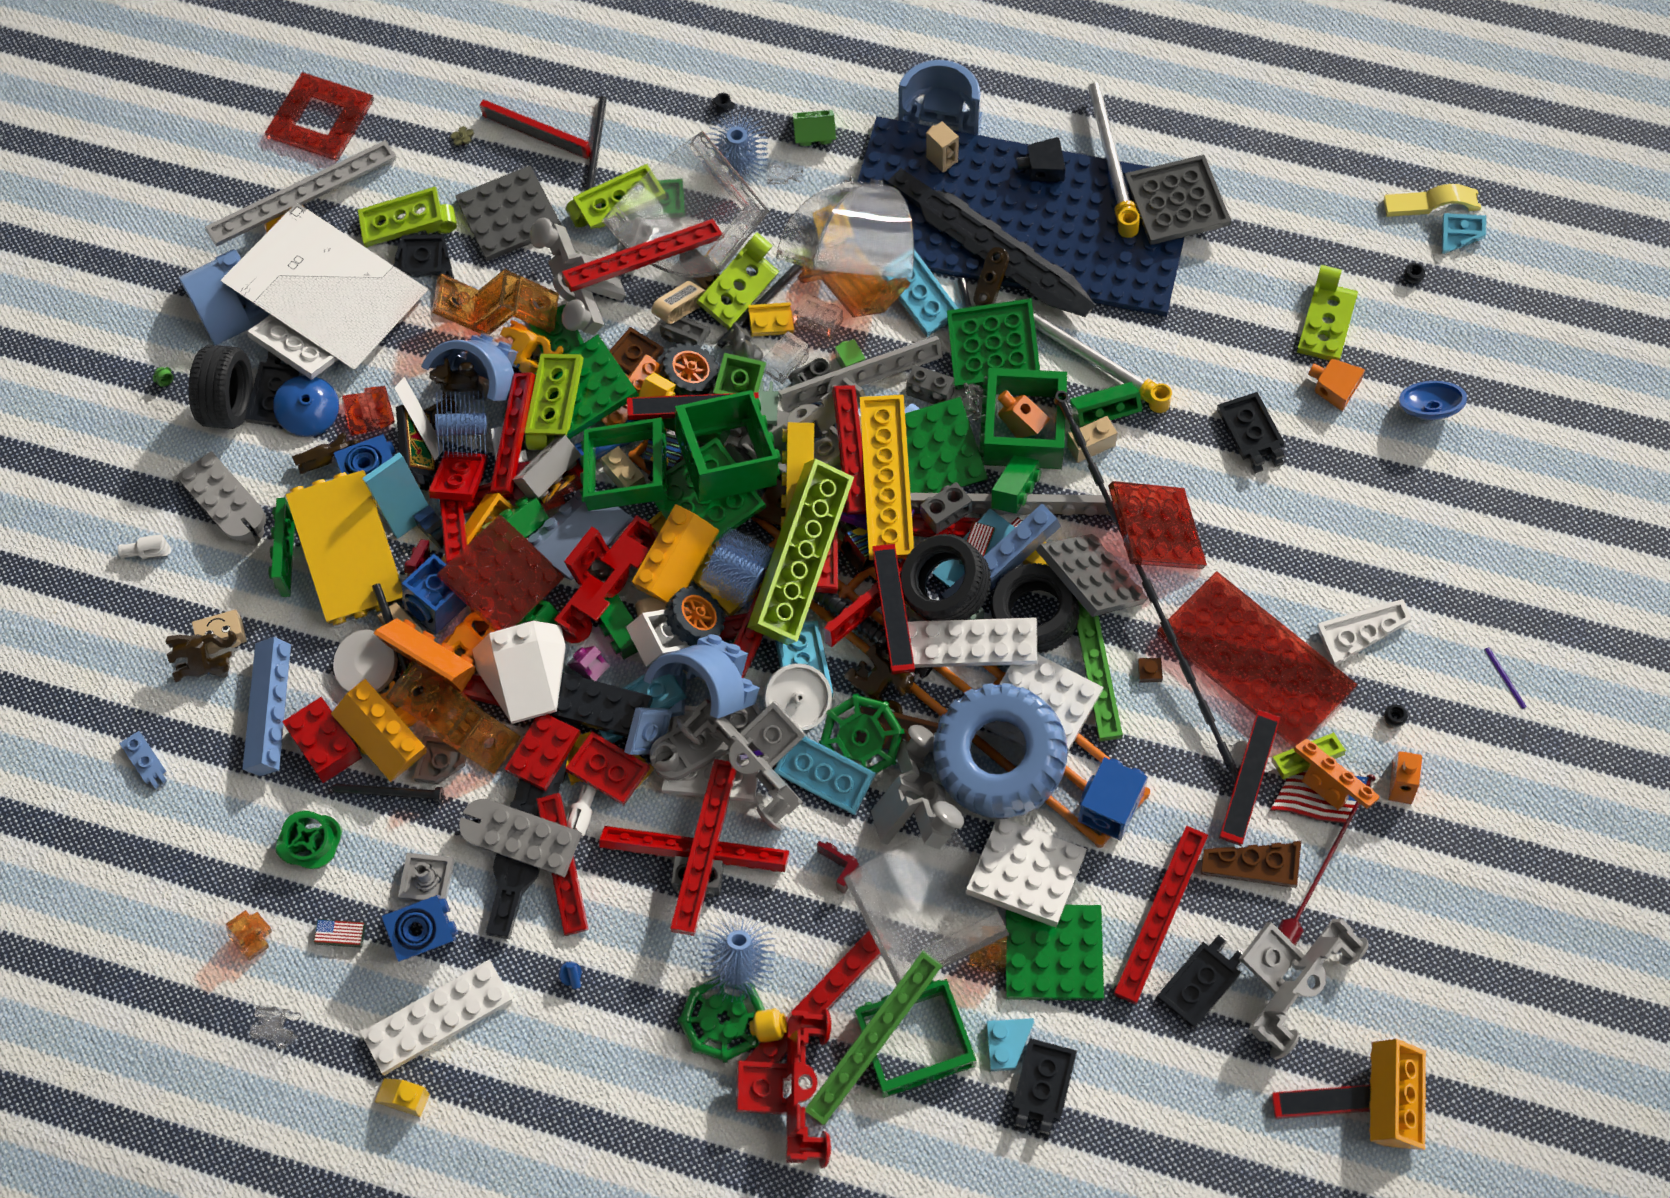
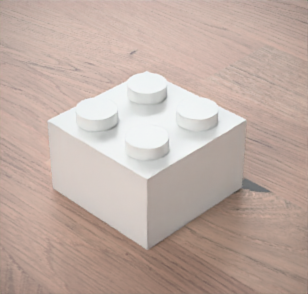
[626,609,689,667]

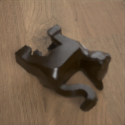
[429,358,484,400]
[292,432,360,474]
[165,630,237,682]
[844,644,915,714]

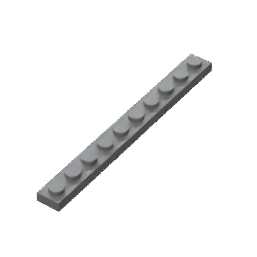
[205,140,396,247]
[910,493,1125,516]

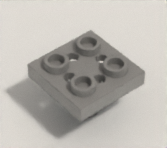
[398,853,455,902]

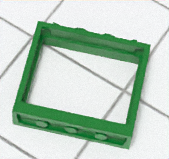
[580,418,667,511]
[855,979,977,1098]

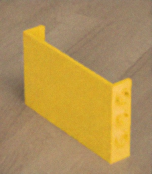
[285,470,403,626]

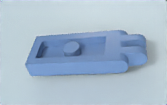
[119,731,167,789]

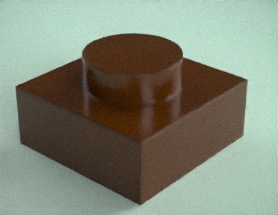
[1138,658,1163,683]

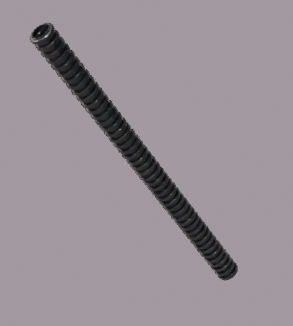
[725,525,933,679]

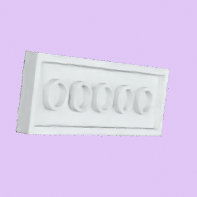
[908,618,1037,668]
[360,959,513,1076]

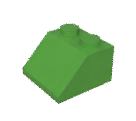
[792,109,836,146]
[713,353,766,394]

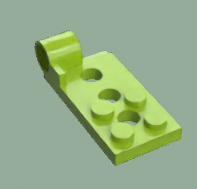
[565,164,666,229]
[358,186,457,247]
[696,232,780,330]
[1297,265,1358,361]
[525,354,584,450]

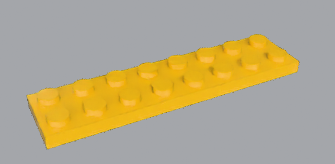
[860,395,914,560]

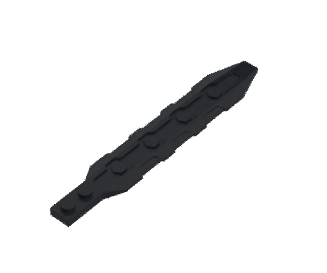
[888,168,1095,317]
[486,717,579,940]

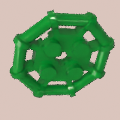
[818,694,905,775]
[678,974,765,1063]

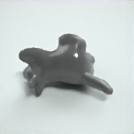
[722,322,764,361]

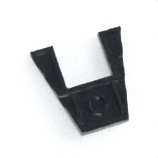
[393,234,462,313]

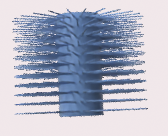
[706,113,768,188]
[435,391,487,458]
[700,527,774,608]
[701,913,775,1003]

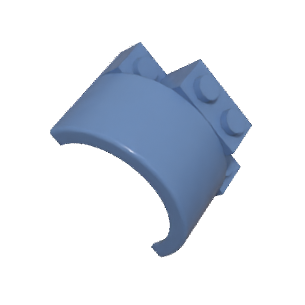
[898,60,982,135]
[178,249,270,345]
[421,333,518,401]
[643,634,760,719]

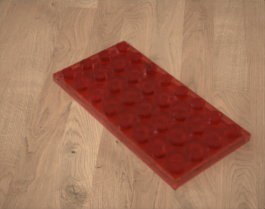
[1156,571,1358,748]

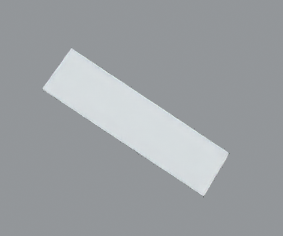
[394,377,443,460]

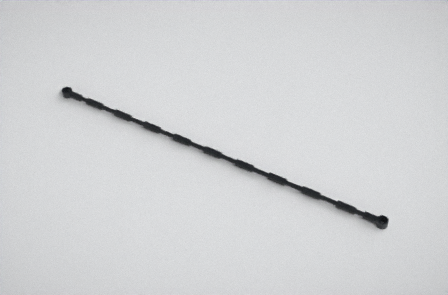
[1053,391,1238,784]

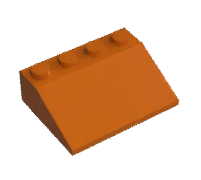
[373,618,477,692]

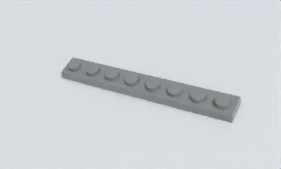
[778,336,943,412]

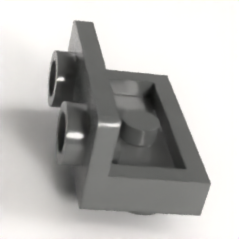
[659,317,710,348]

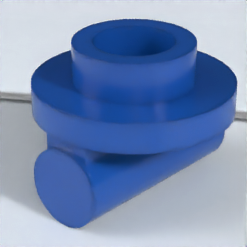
[559,961,582,989]

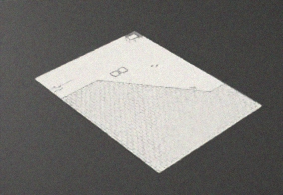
[221,203,428,369]

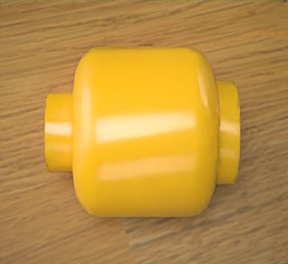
[750,1008,787,1043]

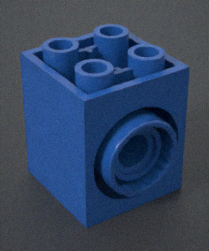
[334,434,396,475]
[402,554,467,635]
[1078,757,1148,841]
[382,895,459,962]

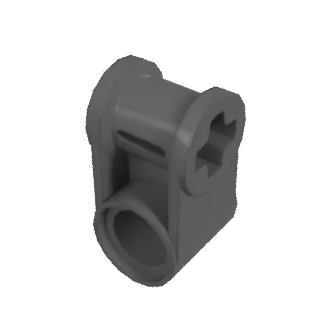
[788,358,830,385]

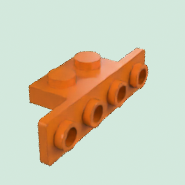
[600,355,661,426]
[1294,739,1380,810]

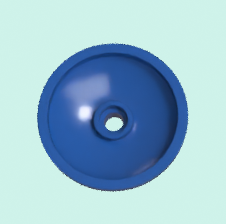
[273,375,339,437]
[1399,381,1467,420]

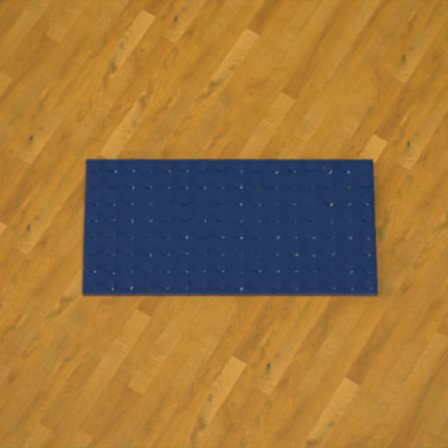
[837,116,1185,317]

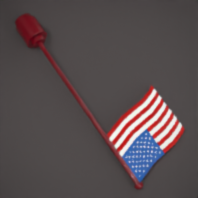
[1270,770,1375,946]

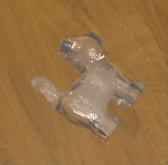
[955,382,983,425]
[249,1005,301,1049]

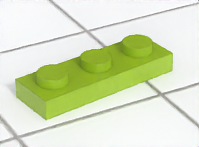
[1271,733,1346,779]

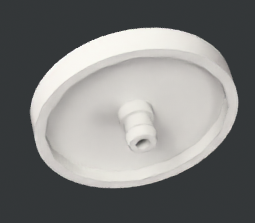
[333,630,398,692]
[764,664,832,731]

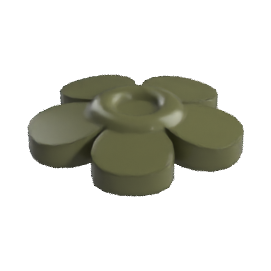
[451,126,474,146]

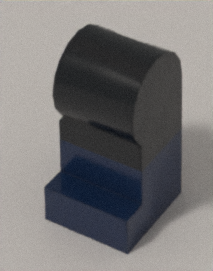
[413,505,444,549]

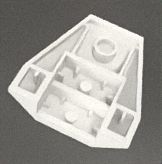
[473,621,566,724]

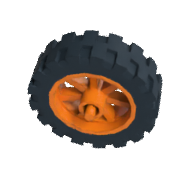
[659,343,719,396]
[664,586,725,646]

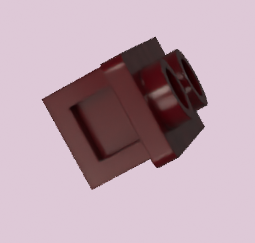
[816,841,860,894]

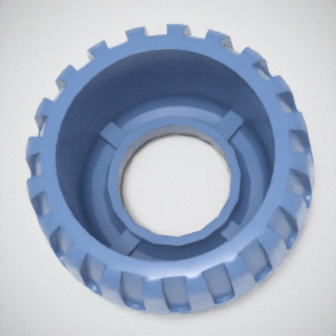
[933,683,1068,819]

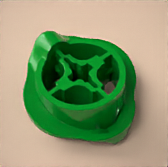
[275,811,343,869]

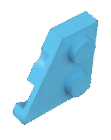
[1442,213,1486,254]
[987,1018,1034,1071]

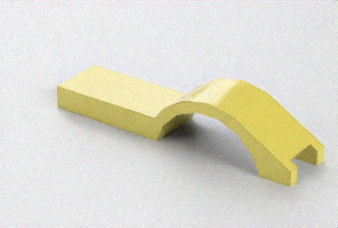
[1383,184,1481,217]

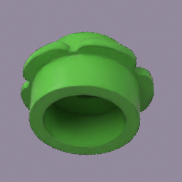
[153,367,174,387]

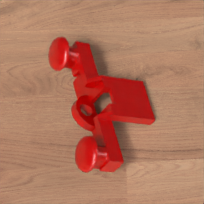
[555,515,658,644]
[736,1009,832,1169]

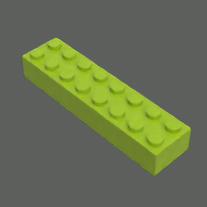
[747,459,854,645]

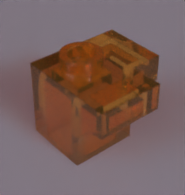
[226,910,272,961]
[969,928,1007,973]

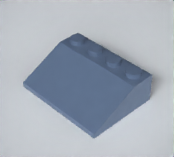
[523,487,633,581]

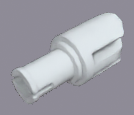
[118,534,171,559]
[566,785,597,836]

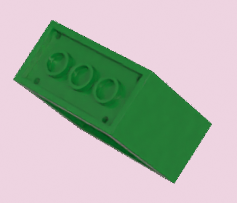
[979,368,1067,469]
[675,390,781,502]

